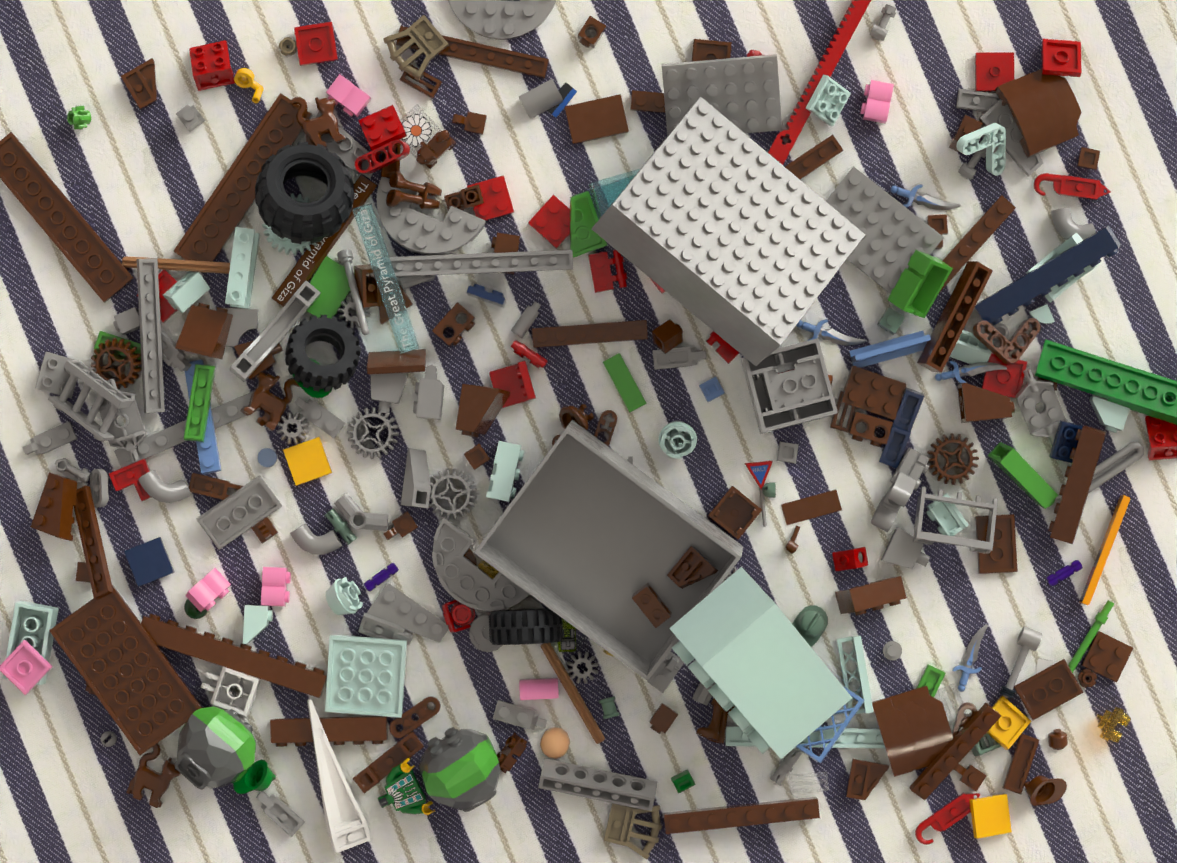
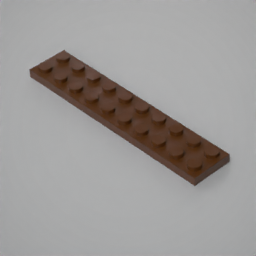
[174,93,313,273]
[0,132,134,303]

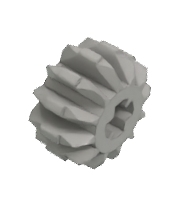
[338,297,371,328]
[277,412,309,444]
[566,651,599,684]

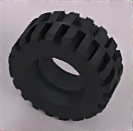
[285,315,361,392]
[489,608,563,645]

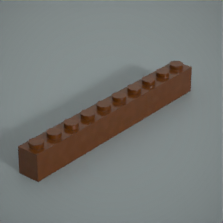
[141,613,327,698]

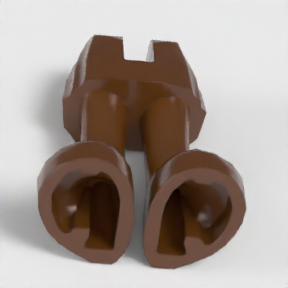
[386,171,442,210]
[696,697,735,744]

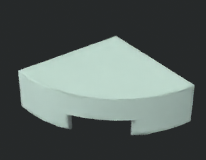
[1029,304,1055,324]

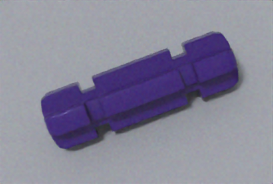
[1046,560,1083,586]
[364,563,399,591]

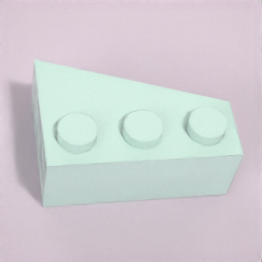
[486,441,525,502]

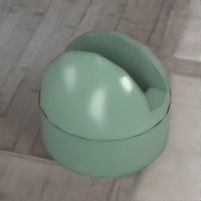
[762,482,776,498]

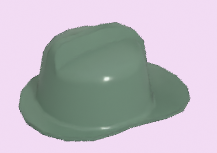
[792,605,828,647]

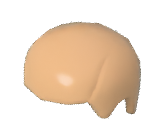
[540,727,570,759]

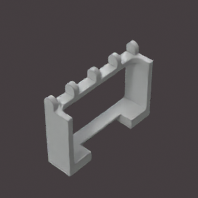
[913,487,998,554]

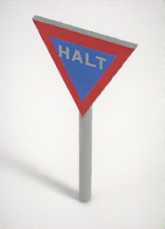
[744,461,773,527]

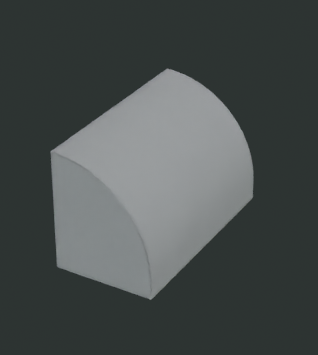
[519,79,564,119]

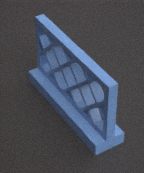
[849,331,931,368]
[796,686,864,764]

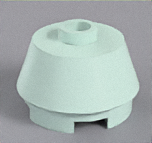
[659,421,697,459]
[326,577,363,615]

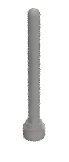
[337,249,369,335]

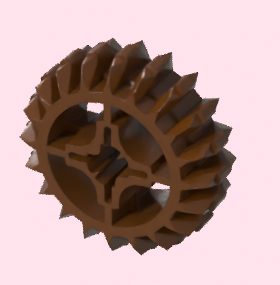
[91,338,142,389]
[927,433,979,485]

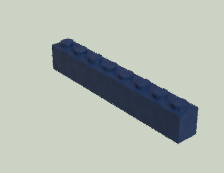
[975,225,1121,326]

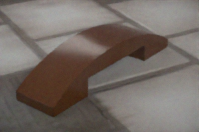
[352,731,424,794]

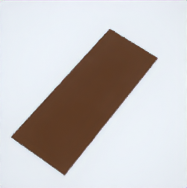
[781,490,842,525]

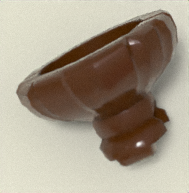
[559,404,594,430]

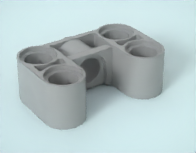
[870,472,917,532]

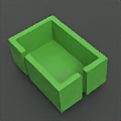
[888,250,953,318]

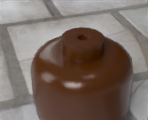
[1048,729,1068,750]

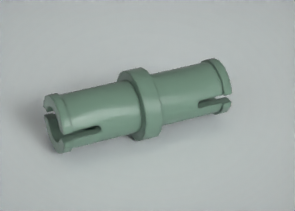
[324,508,358,545]

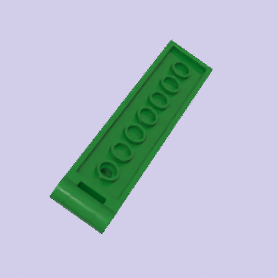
[1034,339,1177,425]

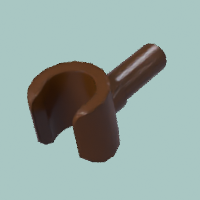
[786,526,800,554]

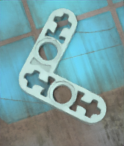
[956,123,1006,176]

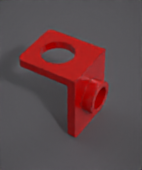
[832,547,868,571]

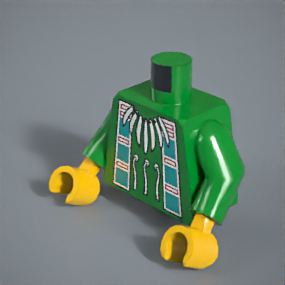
[378,758,435,815]

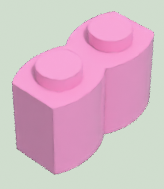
[326,74,371,117]
[860,80,894,124]
[261,567,291,607]
[185,568,231,612]

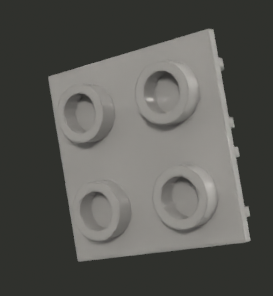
[35,352,81,399]

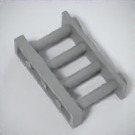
[48,360,133,442]

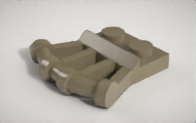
[383,15,449,81]
[603,803,662,859]

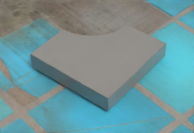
[223,308,259,347]

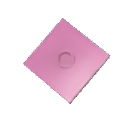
[0,640,53,695]

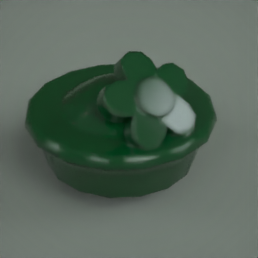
[184,599,207,619]

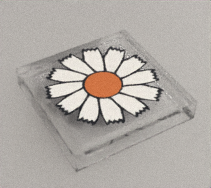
[400,104,442,158]

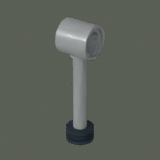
[999,626,1042,698]

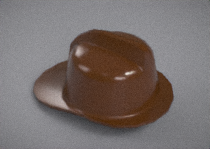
[1024,775,1067,806]

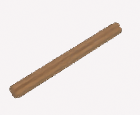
[122,256,230,274]
[541,643,605,744]

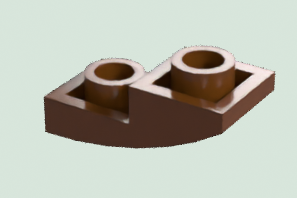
[444,184,484,211]

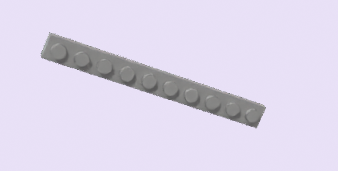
[380,250,573,277]

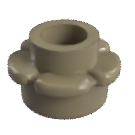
[279,37,297,56]

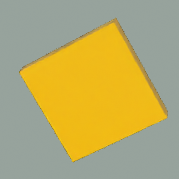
[283,437,332,486]
[987,695,1031,750]
[970,794,1012,839]

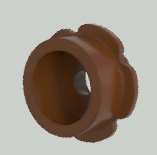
[1078,669,1097,688]

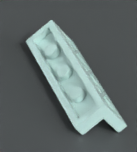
[837,635,874,714]

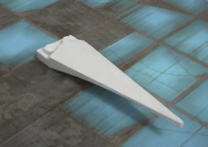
[307,699,371,853]

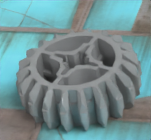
[347,407,399,459]
[429,468,477,520]

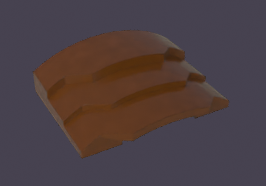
[995,69,1082,158]
[872,686,953,777]

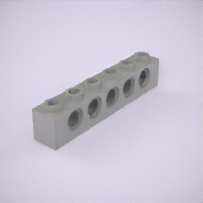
[538,758,658,811]

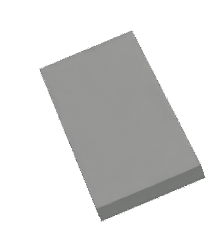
[196,475,282,550]

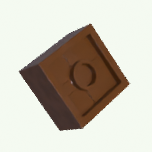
[708,486,762,540]

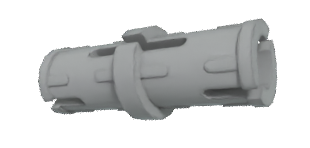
[770,749,802,785]

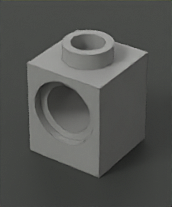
[113,307,140,335]

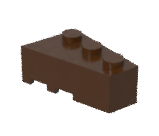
[30,472,77,541]
[835,576,907,616]

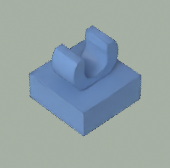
[699,377,725,402]

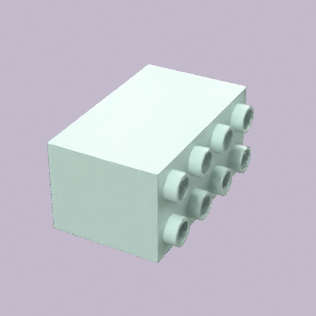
[669,567,852,759]

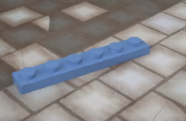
[185,359,222,475]

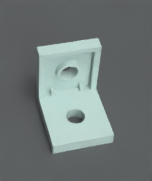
[1026,233,1100,302]

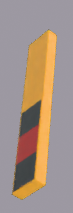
[1079,495,1130,605]

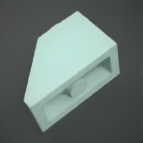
[1089,396,1130,433]
[243,605,273,644]

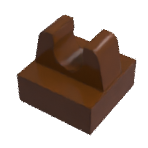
[252,517,279,544]

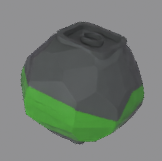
[175,706,256,790]
[419,727,500,812]

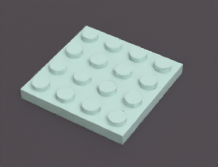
[325,635,407,718]

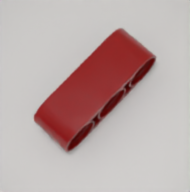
[354,140,410,174]

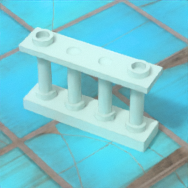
[225,227,260,309]

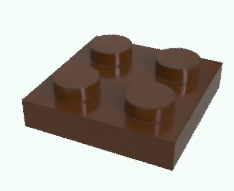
[1081,631,1133,682]

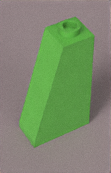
[987,442,1058,509]

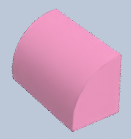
[519,678,559,700]

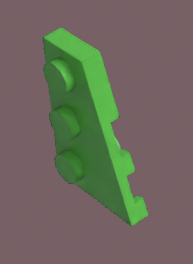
[570,191,607,258]

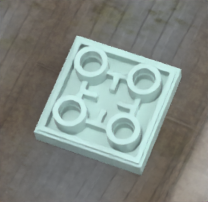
[806,74,851,126]

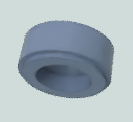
[257,448,277,467]

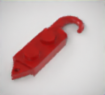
[1034,173,1111,200]
[915,792,980,845]

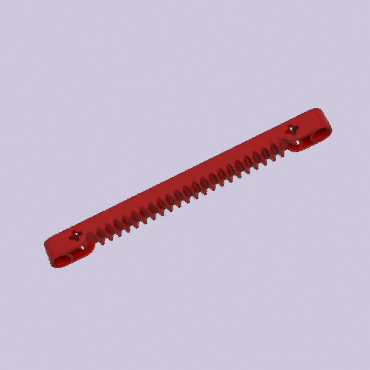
[768,0,871,165]

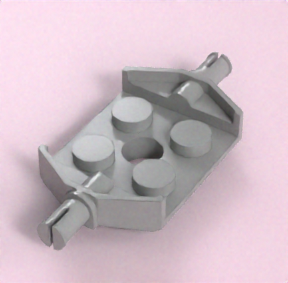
[1016,368,1068,445]
[99,378,148,462]

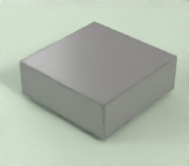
[777,442,799,464]

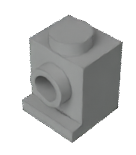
[176,105,205,132]

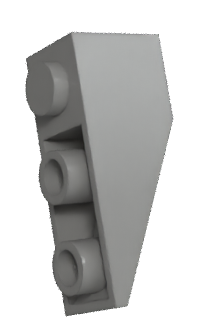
[401,448,431,508]

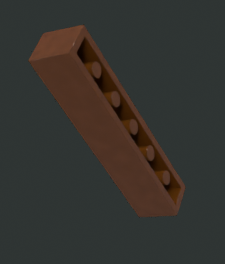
[917,261,993,373]
[1048,425,1107,544]
[270,716,388,747]

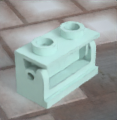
[926,493,969,536]

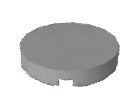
[469,614,503,652]

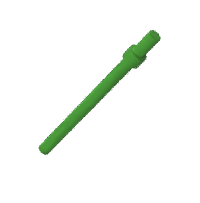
[1068,600,1114,673]

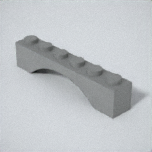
[230,281,321,382]

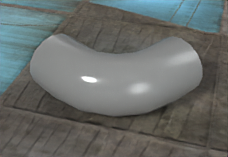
[1051,208,1096,240]
[138,470,190,503]
[290,524,342,555]

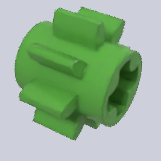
[67,106,91,129]

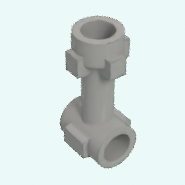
[870,4,896,41]
[958,148,986,180]
[55,458,91,483]

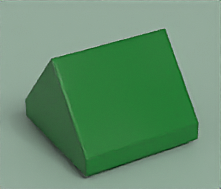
[671,769,696,793]

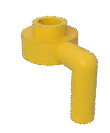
[234,68,264,103]

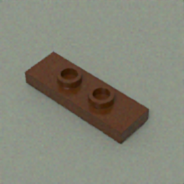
[1002,734,1039,794]

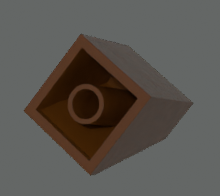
[175,303,233,359]
[957,383,1015,423]
[455,384,510,438]

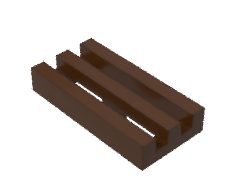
[400,64,442,99]
[830,391,856,433]

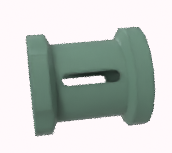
[598,696,620,719]

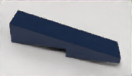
[879,387,924,468]

